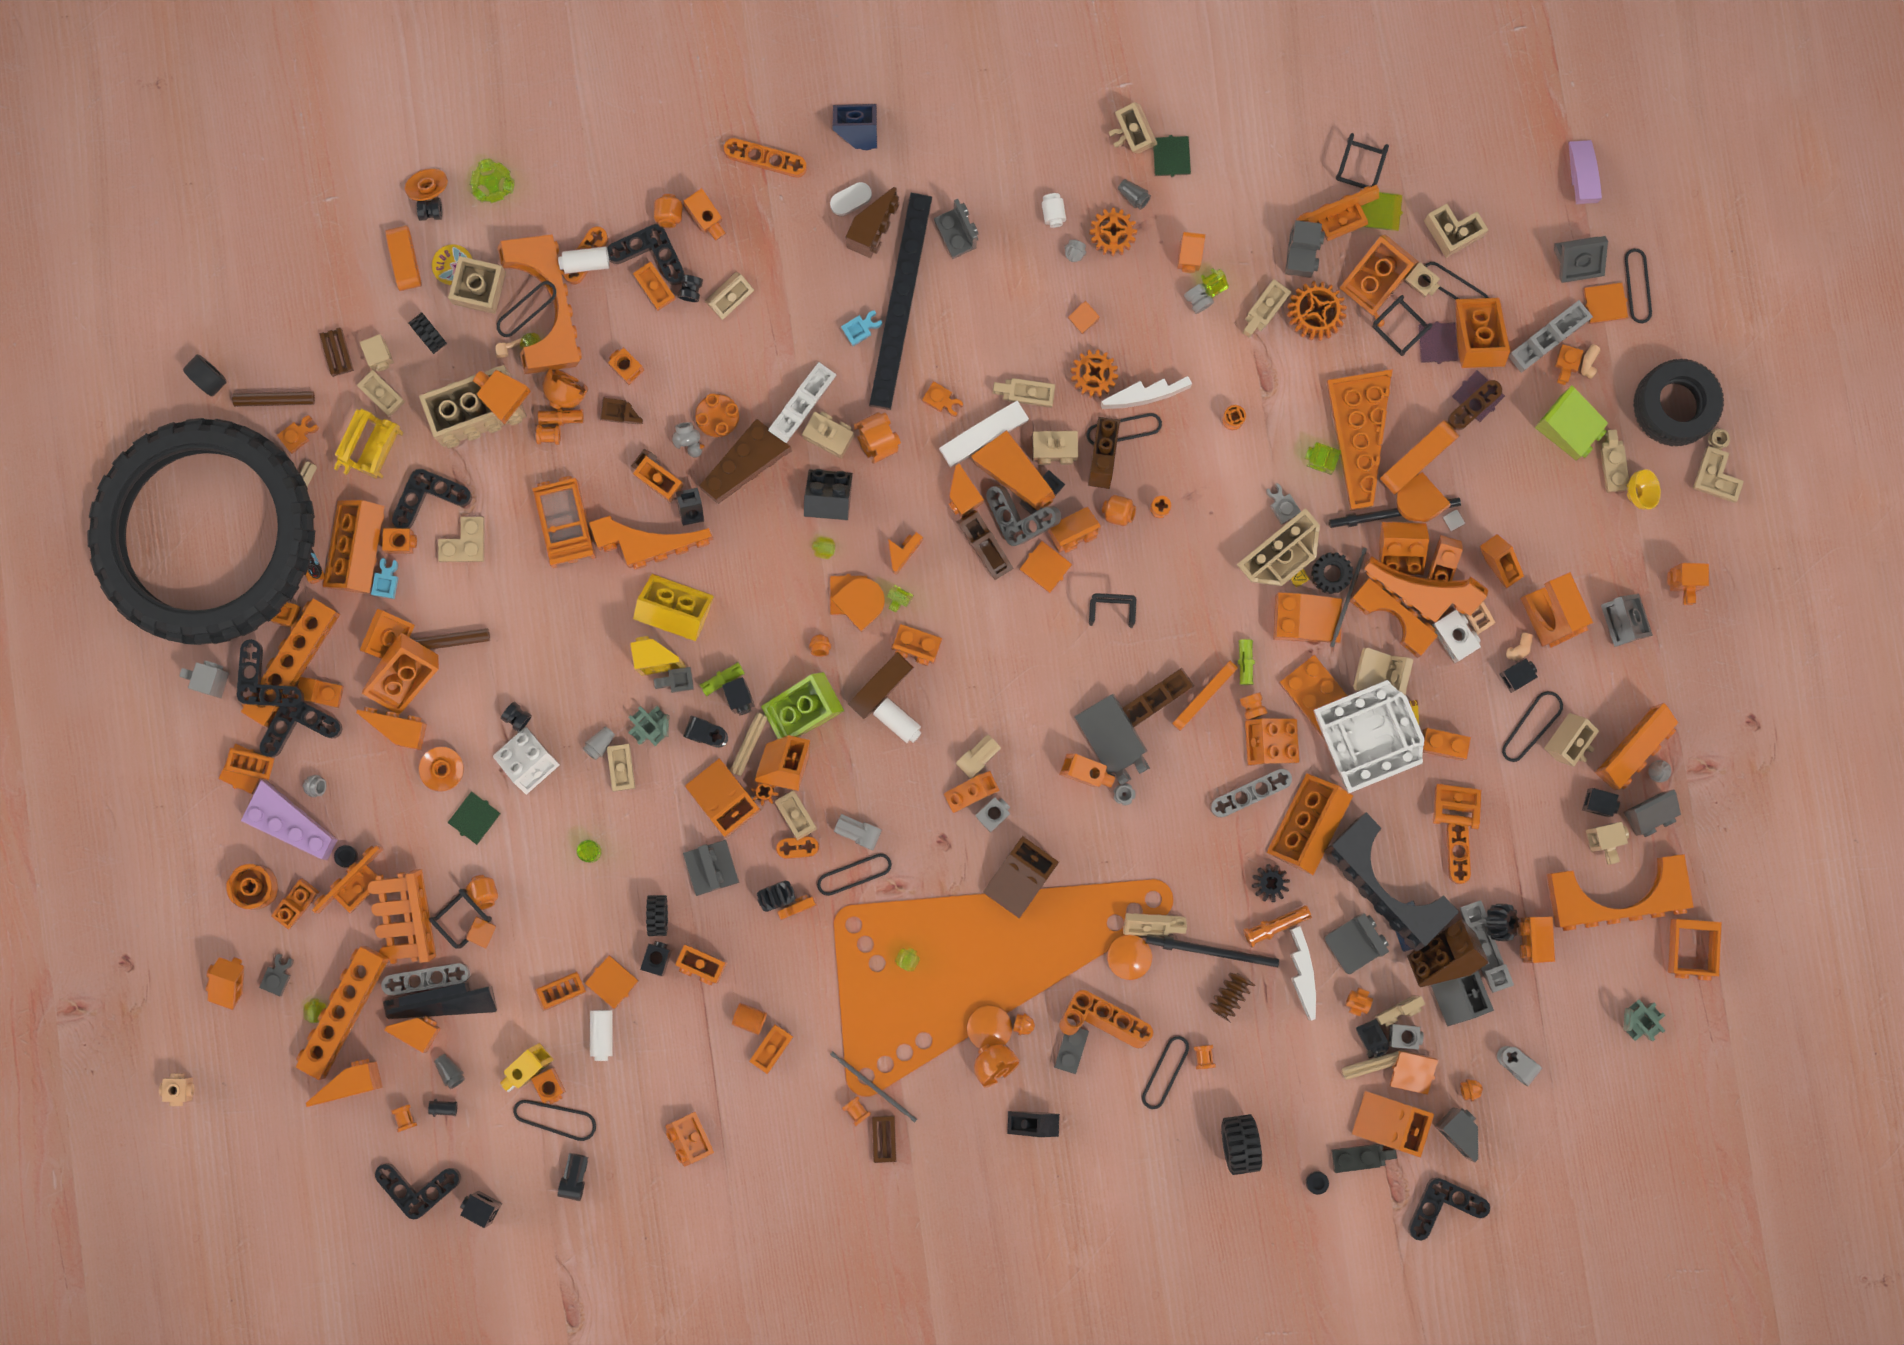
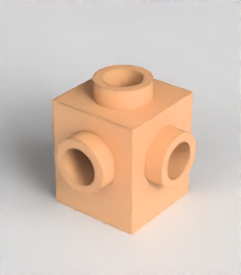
[159,1073,195,1106]

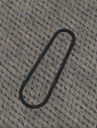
[1502,691,1563,762]
[513,1100,596,1141]

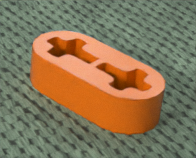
[776,837,819,859]

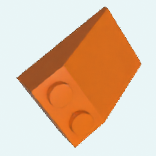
[1339,234,1419,315]
[1455,298,1510,368]
[1273,592,1342,643]
[362,633,439,714]
[306,1058,383,1107]

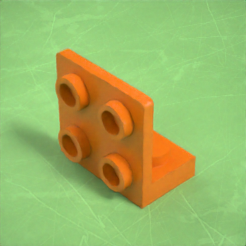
[1245,718,1299,765]

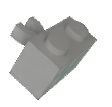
[179,660,229,698]

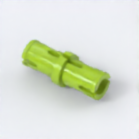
[1237,639,1255,685]
[700,662,745,696]

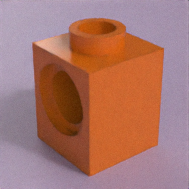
[608,347,644,385]
[382,528,417,554]
[531,1068,566,1105]

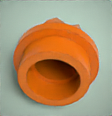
[809,634,831,657]
[1013,1013,1035,1036]
[1460,1079,1483,1102]

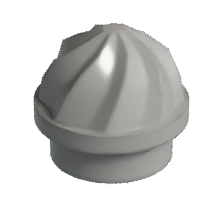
[1065,240,1086,262]
[1648,760,1671,782]
[302,775,326,797]

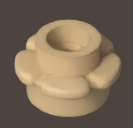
[1708,428,1730,450]

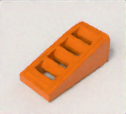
[224,748,275,780]
[535,972,586,1012]

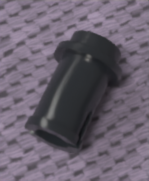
[428,1099,458,1117]

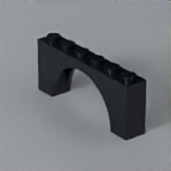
[1324,812,1459,951]

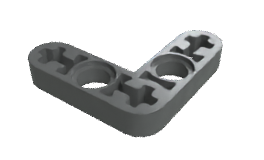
[986,485,1061,546]

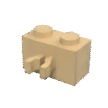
[1109,102,1157,154]
[802,412,854,459]
[1033,431,1078,465]
[1544,713,1599,767]
[1586,822,1629,865]

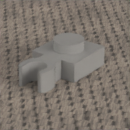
[1266,483,1301,525]

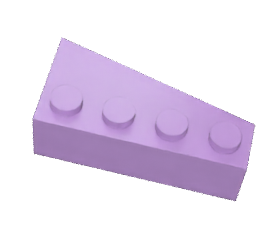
[241,780,337,860]

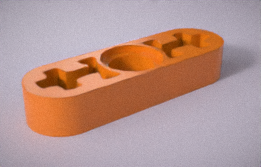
[563,226,608,285]
[1446,823,1471,884]

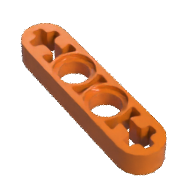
[724,138,807,178]
[1172,660,1238,731]

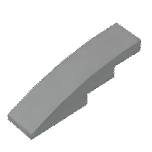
[1508,300,1593,373]

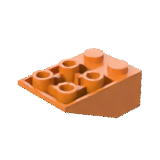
[685,758,761,838]
[1352,1091,1434,1158]

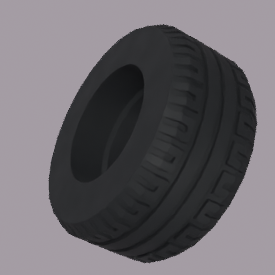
[1633,359,1724,446]

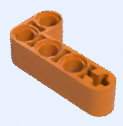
[1380,420,1460,495]
[1059,990,1154,1049]

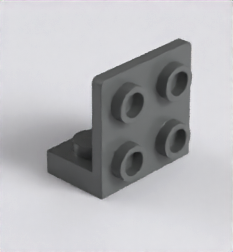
[934,199,979,259]

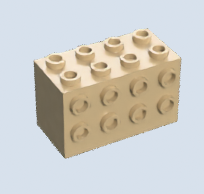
[419,365,527,448]

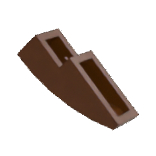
[956,510,1014,580]
[848,652,914,719]

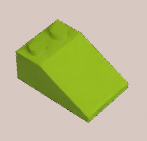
[761,672,844,739]

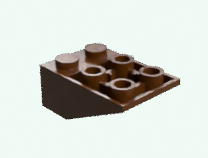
[845,187,900,258]
[983,836,1059,919]
[1407,919,1489,988]

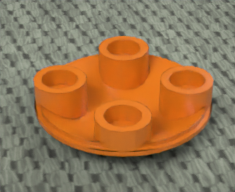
[695,393,739,437]
[1107,935,1152,980]
[967,1006,1012,1049]

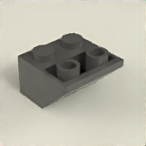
[1431,971,1494,1026]

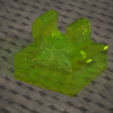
[1201,268,1229,298]
[887,585,914,612]

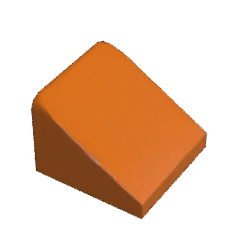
[1068,301,1100,334]
[466,916,496,949]

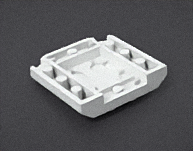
[1313,680,1424,794]

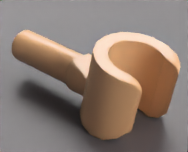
[495,337,525,358]

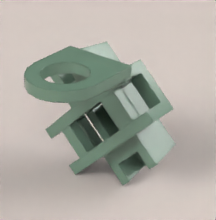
[628,706,670,746]
[1623,1000,1666,1041]

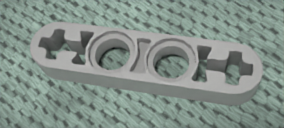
[1211,769,1292,818]
[381,963,470,995]

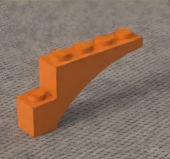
[589,516,714,570]
[1364,556,1488,623]

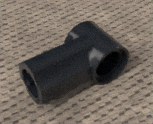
[557,1153,589,1201]

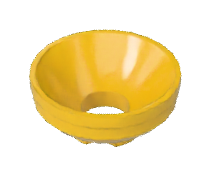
[1627,469,1661,510]

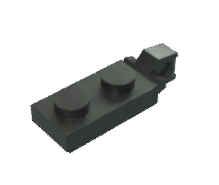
[1331,1144,1397,1173]

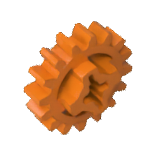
[1089,207,1137,257]
[1070,349,1118,398]

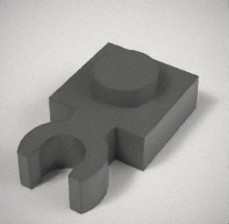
[259,954,294,996]

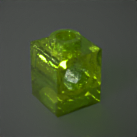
[1305,442,1341,475]

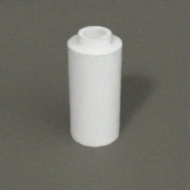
[558,247,610,274]
[873,697,921,743]
[590,1010,613,1061]

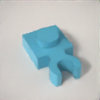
[841,310,882,346]
[371,558,399,599]

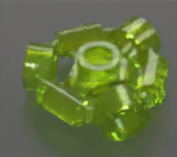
[470,159,515,204]

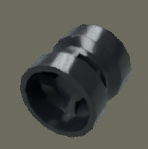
[417,198,443,221]
[677,275,703,303]
[500,702,532,733]

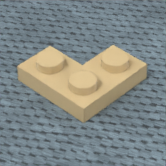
[1693,446,1744,503]
[438,517,485,562]
[1374,995,1425,1026]

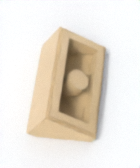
[705,272,754,320]

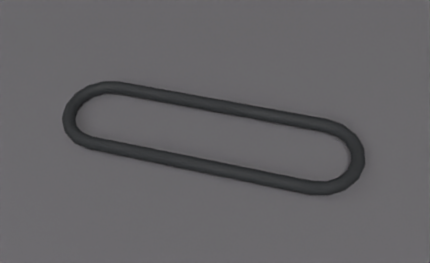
[1625,248,1652,323]
[1422,262,1489,300]
[497,281,556,337]
[1086,413,1162,445]
[817,853,892,896]
[1142,1036,1189,1110]

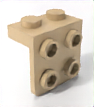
[1353,648,1413,695]

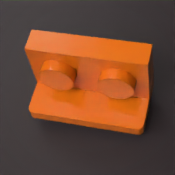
[891,624,942,666]
[665,1112,714,1167]

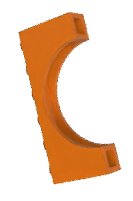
[497,234,582,375]
[1520,572,1593,648]
[1547,854,1694,931]

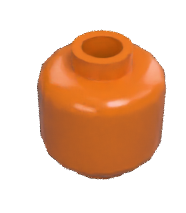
[653,194,683,228]
[1102,495,1136,526]
[466,875,498,910]

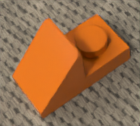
[888,532,923,575]
[295,677,344,708]

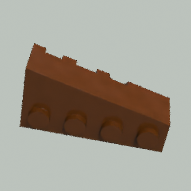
[699,419,792,504]

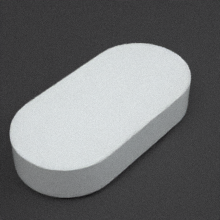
[830,182,872,216]

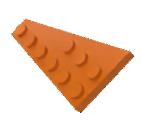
[1327,369,1393,511]

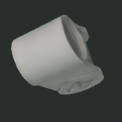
[1497,1046,1542,1086]

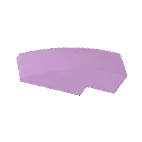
[1569,140,1602,204]

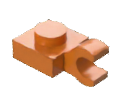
[1555,344,1583,385]

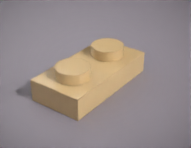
[357,370,405,417]
[607,744,636,792]
[775,790,817,841]

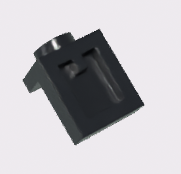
[1356,1019,1389,1058]

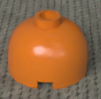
[542,369,588,409]
[974,1044,1020,1088]

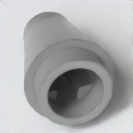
[583,727,615,760]

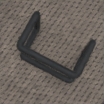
[1336,133,1389,188]
[1372,295,1433,356]
[1089,593,1137,628]
[429,889,492,949]

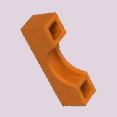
[1350,578,1438,658]

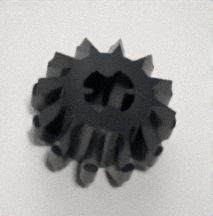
[1251,864,1290,903]
[757,880,796,912]
[1485,904,1519,941]

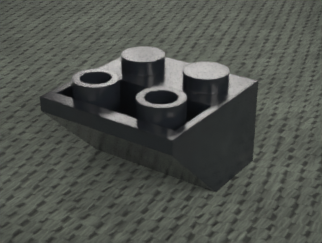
[804,469,853,520]

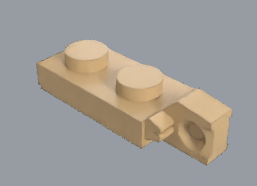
[1242,279,1291,338]
[993,378,1055,408]
[1600,430,1629,493]
[1123,913,1187,937]

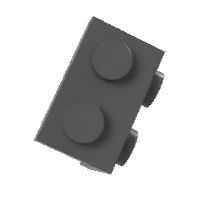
[1325,913,1389,974]

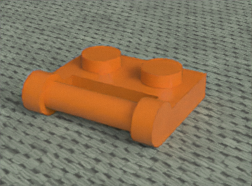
[1433,784,1481,830]

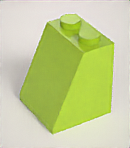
[1535,385,1608,461]

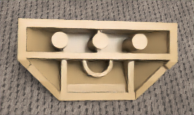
[1237,508,1320,586]

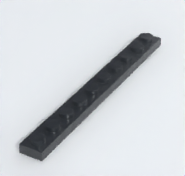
[869,193,932,410]

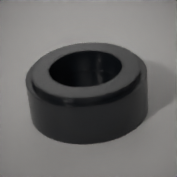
[334,845,358,868]
[1305,1171,1329,1195]

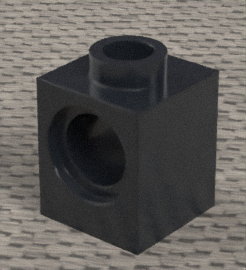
[676,488,704,526]
[1499,658,1538,693]
[1582,788,1620,818]
[640,941,672,976]

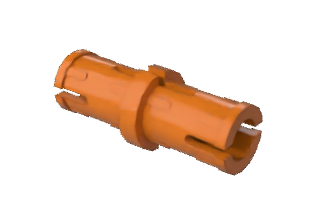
[538,408,584,426]

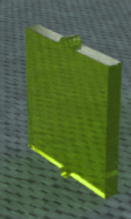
[1361,192,1403,231]

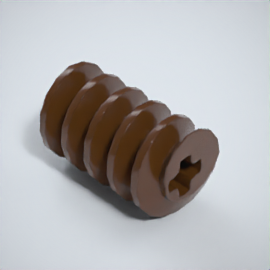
[1208,973,1255,1023]

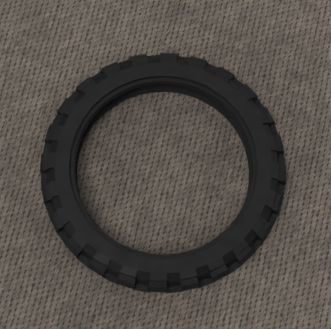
[87,418,316,645]

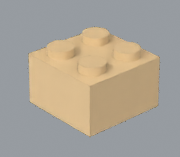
[448,256,506,314]

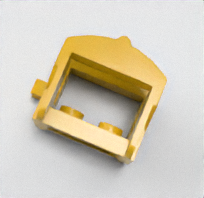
[334,409,403,479]

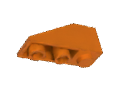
[1427,535,1463,581]
[356,707,427,750]

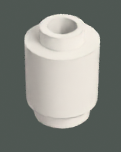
[1042,193,1066,228]

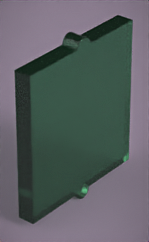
[1153,135,1191,178]
[448,791,501,845]

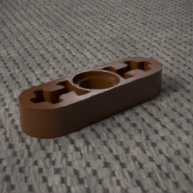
[1448,380,1502,430]

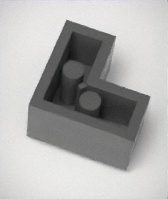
[1285,220,1325,278]

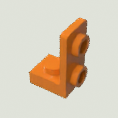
[944,771,1000,813]

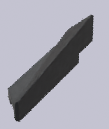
[383,982,497,1019]

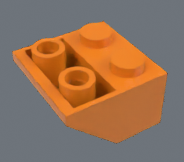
[1048,506,1101,553]
[1379,522,1429,575]
[755,735,811,791]
[1518,916,1555,963]

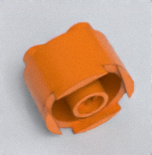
[854,412,901,464]
[226,864,278,910]

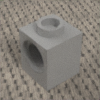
[975,797,1010,833]
[1388,1024,1424,1050]

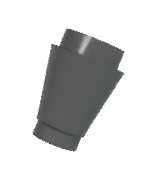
[1118,179,1151,210]
[434,1054,465,1089]

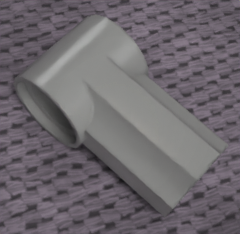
[834,814,882,851]

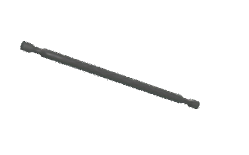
[1330,548,1367,647]
[830,1051,917,1123]

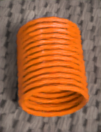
[732,1003,767,1035]

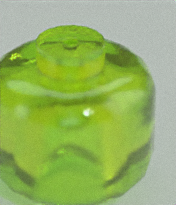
[520,332,541,349]
[812,536,835,559]
[895,947,920,972]
[303,999,326,1023]

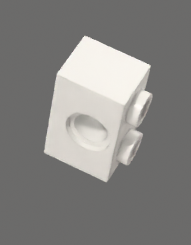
[1432,610,1481,663]

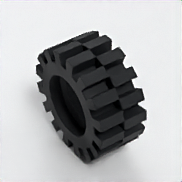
[408,312,447,354]
[1311,552,1353,594]
[646,895,668,936]

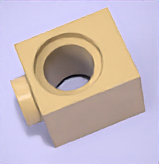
[1405,262,1440,297]
[360,334,394,372]

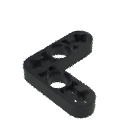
[607,224,685,285]
[392,469,472,529]
[237,639,304,707]
[259,697,343,758]
[375,1163,461,1220]
[1408,1177,1490,1241]

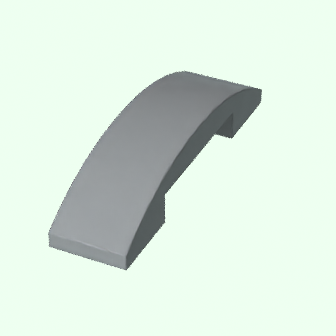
[1460,900,1514,993]

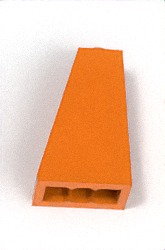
[971,430,1055,510]

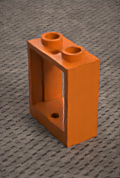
[1668,919,1722,981]

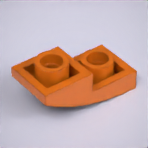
[271,878,320,930]

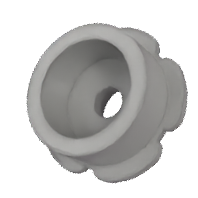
[1114,783,1136,805]

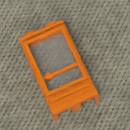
[532,476,596,568]

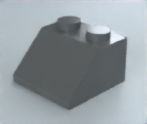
[1624,789,1681,837]
[1435,1107,1478,1162]

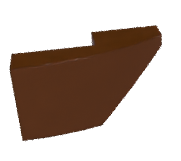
[600,397,643,424]

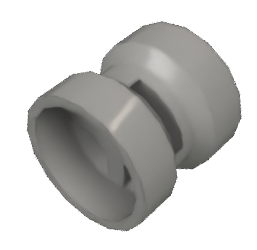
[1184,283,1214,314]

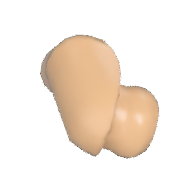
[1581,344,1600,379]
[1506,633,1533,661]

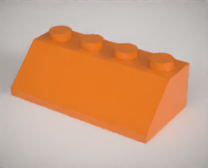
[323,500,384,593]
[1594,703,1678,790]
[1266,773,1353,875]

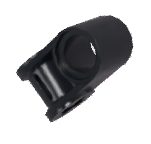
[683,716,728,748]

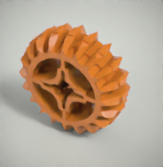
[1287,281,1347,341]

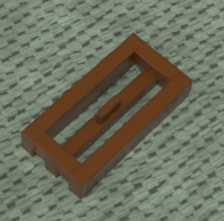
[319,327,354,377]
[872,1116,897,1163]

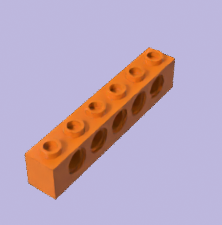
[241,598,341,728]
[296,946,389,1080]

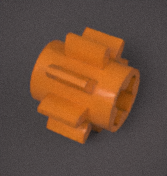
[751,782,779,806]
[1345,988,1373,1016]

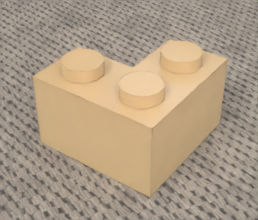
[1424,204,1488,258]

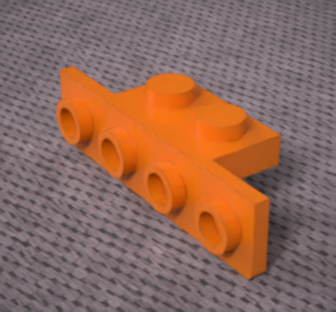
[1296,185,1379,242]
[312,845,384,914]

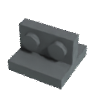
[1554,236,1608,283]
[1601,594,1653,647]
[683,840,740,896]

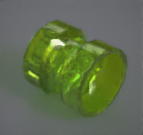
[577,840,602,863]

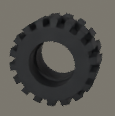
[1221,1114,1262,1175]

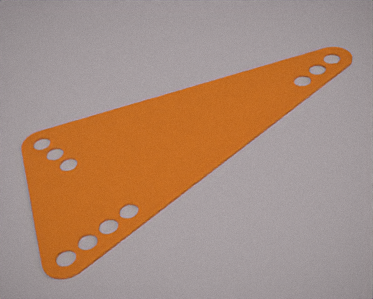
[834,879,1174,1097]

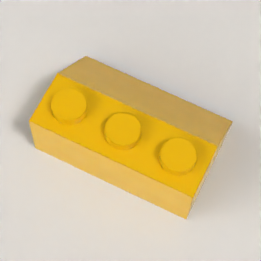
[633,574,714,641]
[630,636,686,676]

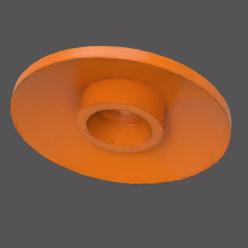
[405,169,448,201]
[419,747,464,792]

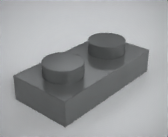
[1054,1028,1089,1074]

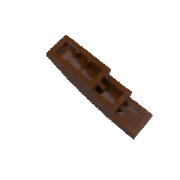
[1122,668,1194,727]

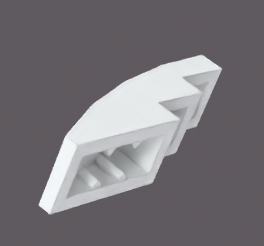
[768,362,836,443]
[1100,376,1192,409]
[939,401,1029,468]
[1290,926,1316,1021]

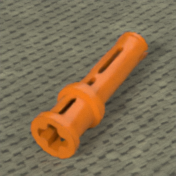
[1243,905,1312,948]

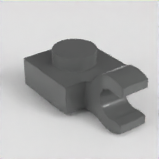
[654,667,694,693]

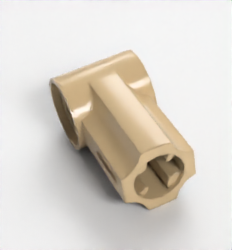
[956,735,1001,779]

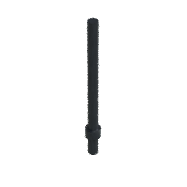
[1329,497,1461,528]
[1145,935,1279,968]

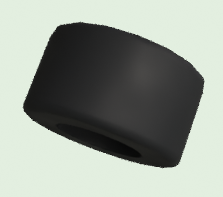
[183,354,227,397]

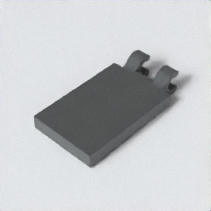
[1075,694,1150,785]

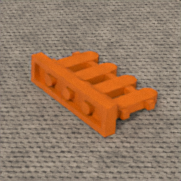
[368,869,436,964]

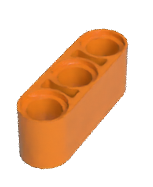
[385,225,422,291]

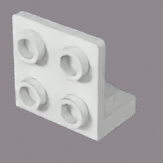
[493,727,560,795]

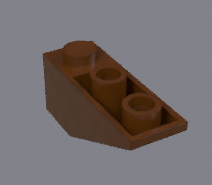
[1088,417,1120,489]

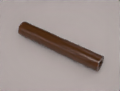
[232,391,315,407]
[413,628,490,650]

